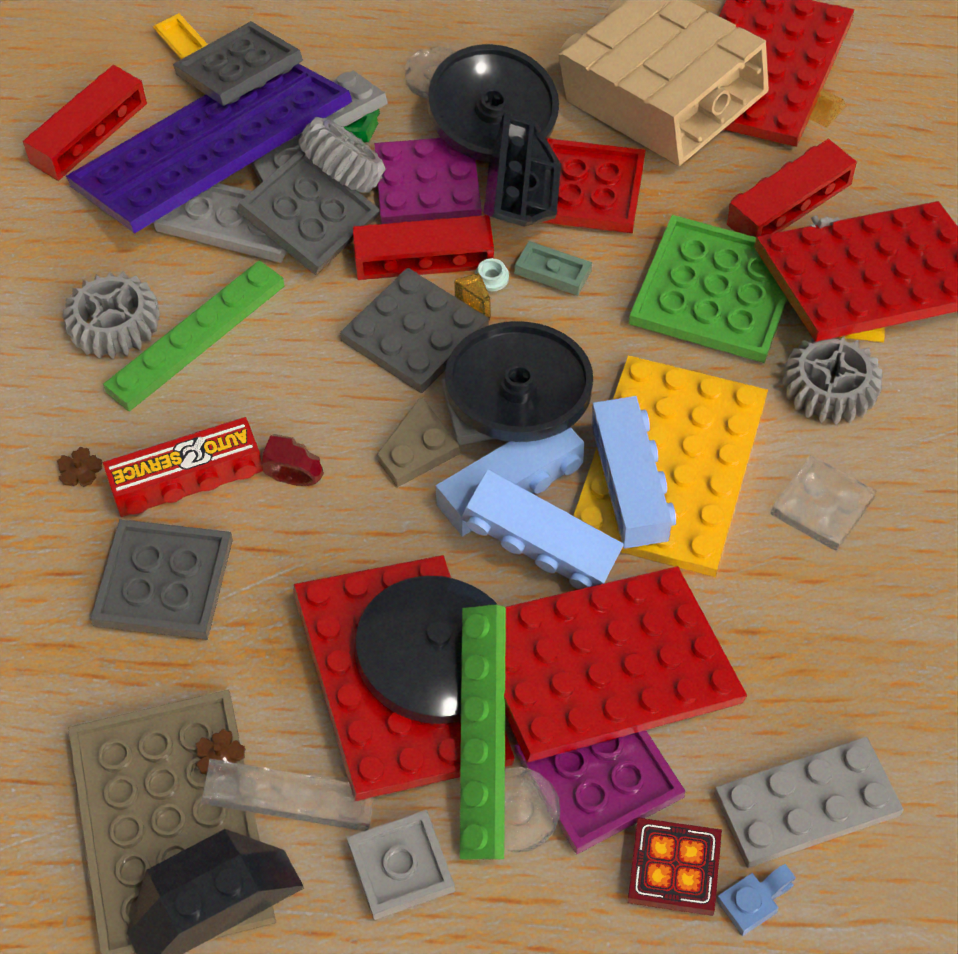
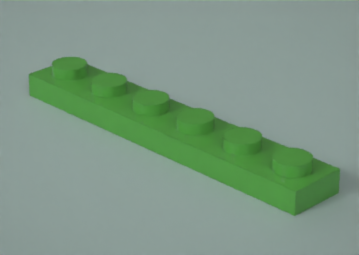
[103,260,285,412]
[460,604,506,860]

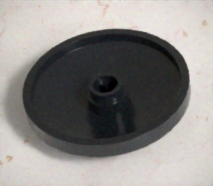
[427,44,559,162]
[445,321,593,442]
[355,576,498,724]

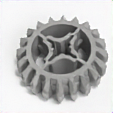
[298,117,386,193]
[63,271,160,360]
[783,336,883,426]

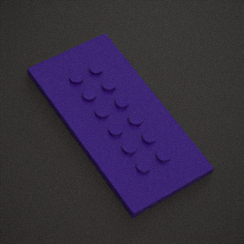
[66,64,352,234]

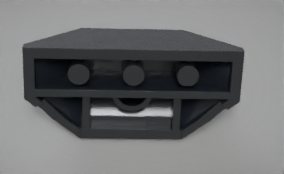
[483,112,561,227]
[127,829,304,954]

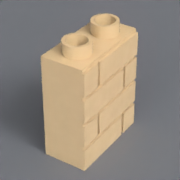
[558,0,769,166]

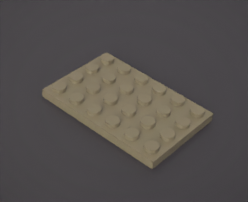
[68,689,276,954]

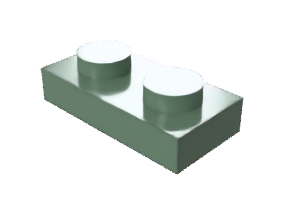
[515,241,592,296]

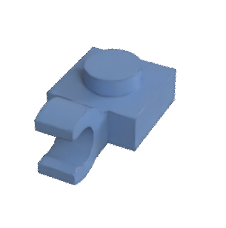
[717,864,796,936]

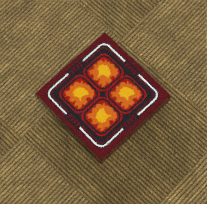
[627,818,722,916]

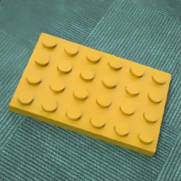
[573,355,768,577]

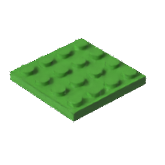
[629,215,788,363]

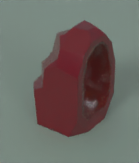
[262,434,324,486]

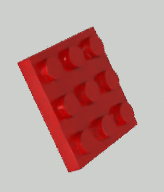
[543,138,646,233]

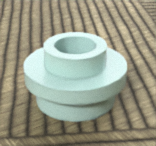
[475,258,509,292]

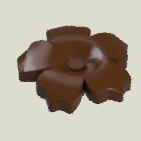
[57,447,102,487]
[196,729,246,778]

